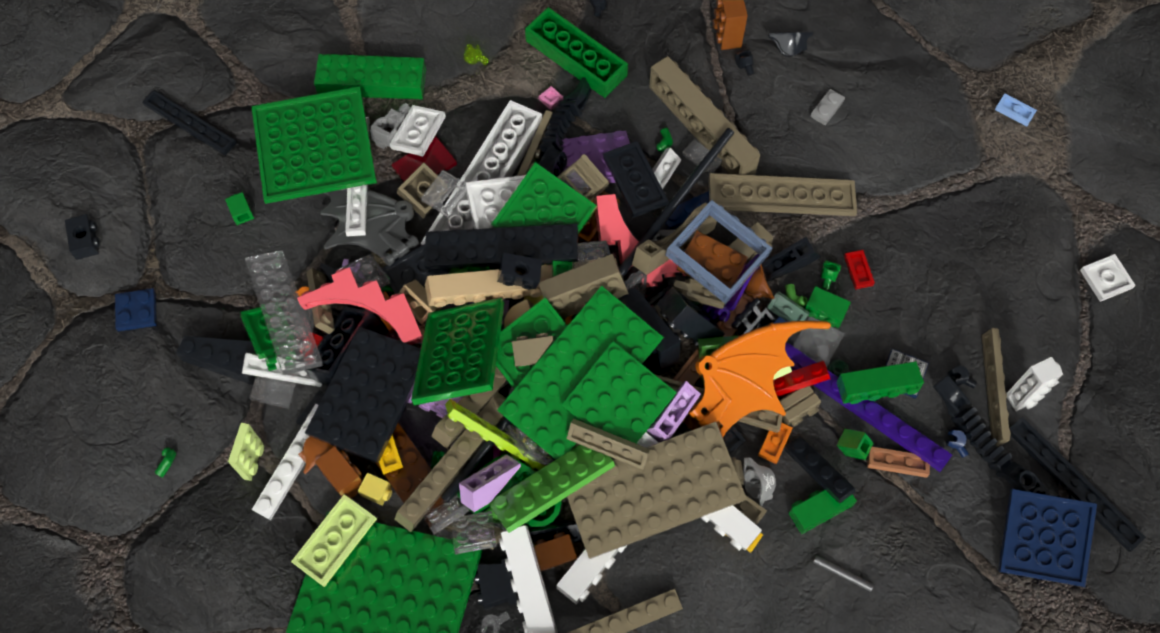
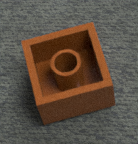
[315,446,364,499]

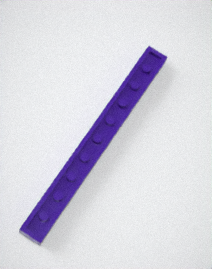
[785,342,952,472]

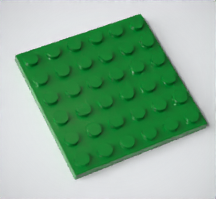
[251,87,377,204]

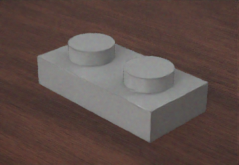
[810,89,845,126]

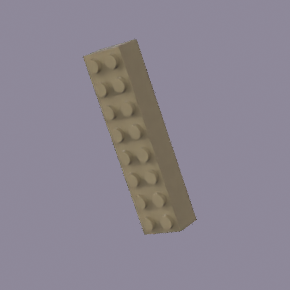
[649,56,760,175]

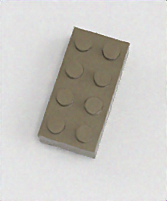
[539,254,629,319]

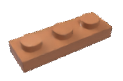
[867,447,930,478]

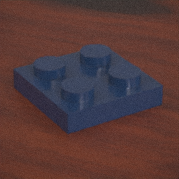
[115,289,157,331]

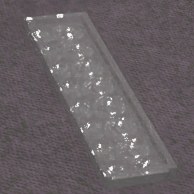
[245,250,323,375]

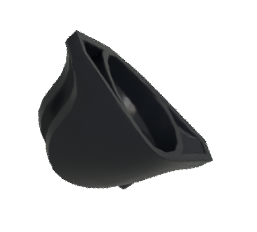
[768,32,813,57]

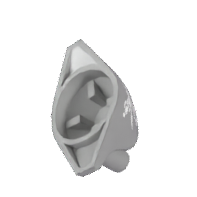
[744,458,776,507]

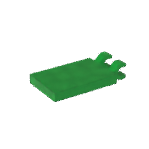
[241,303,297,371]

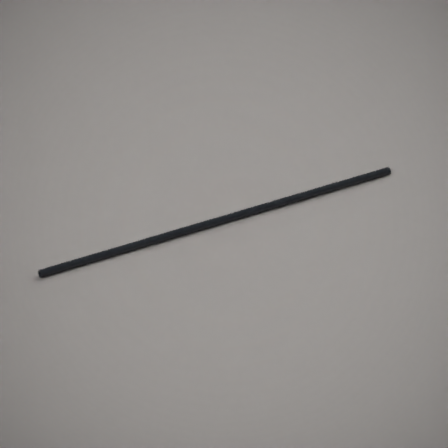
[440,128,734,503]

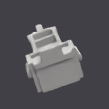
[370,103,411,149]

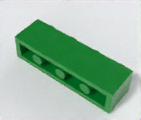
[837,361,924,404]

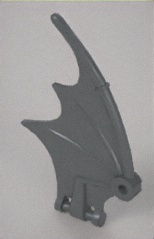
[320,188,419,266]

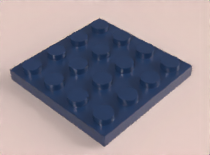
[998,489,1097,587]

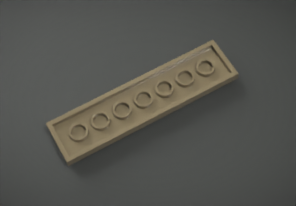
[709,173,857,216]

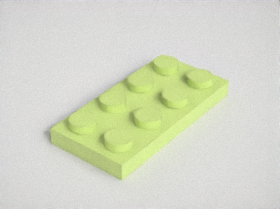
[291,495,377,587]

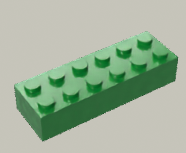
[525,7,628,98]
[314,54,426,100]

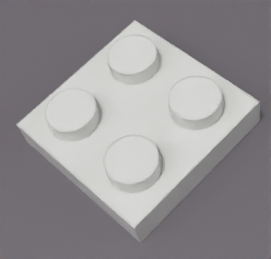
[1080,254,1136,302]

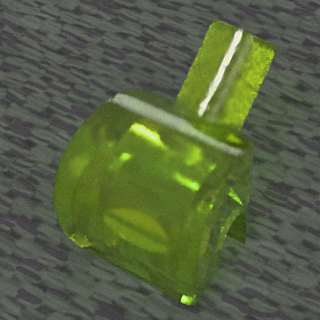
[464,44,489,66]

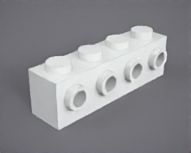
[1006,357,1063,411]

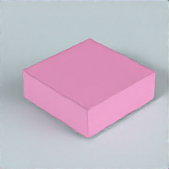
[539,86,564,110]

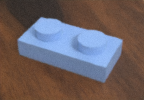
[995,94,1037,126]

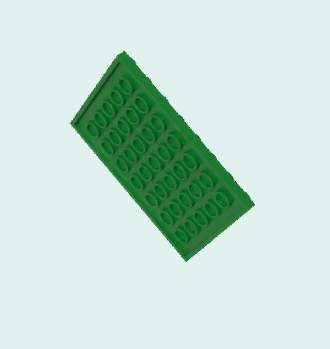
[286,512,483,633]

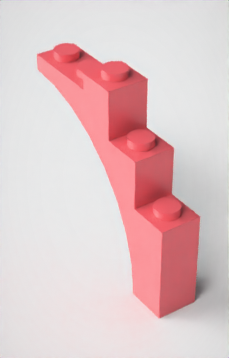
[594,194,687,287]
[297,267,423,345]

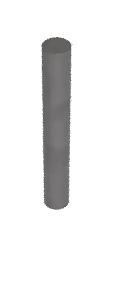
[813,555,874,592]

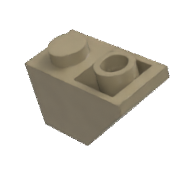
[512,333,553,367]

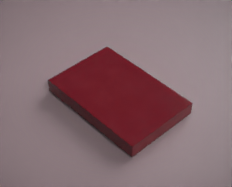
[391,137,457,182]

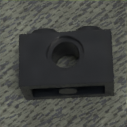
[65,214,100,260]
[497,252,542,290]

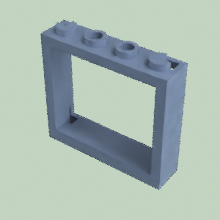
[665,200,772,304]

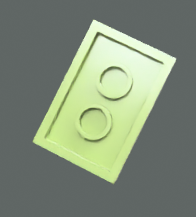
[228,423,264,481]

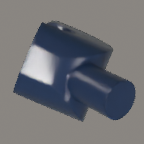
[946,430,969,458]

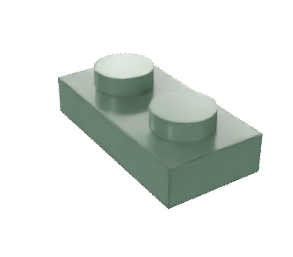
[767,291,810,321]

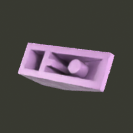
[646,381,701,443]
[459,455,521,512]

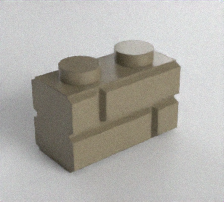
[780,386,821,427]

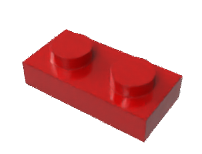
[844,250,875,290]

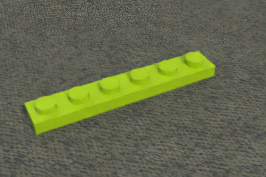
[445,399,547,470]

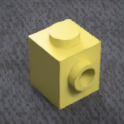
[358,473,392,506]

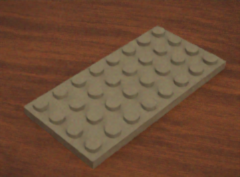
[567,422,747,559]

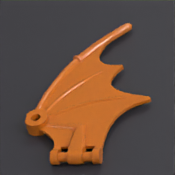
[688,321,831,438]

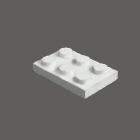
[390,105,446,156]

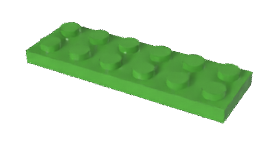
[489,445,615,533]

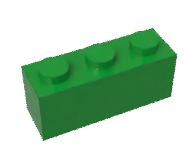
[788,490,857,535]

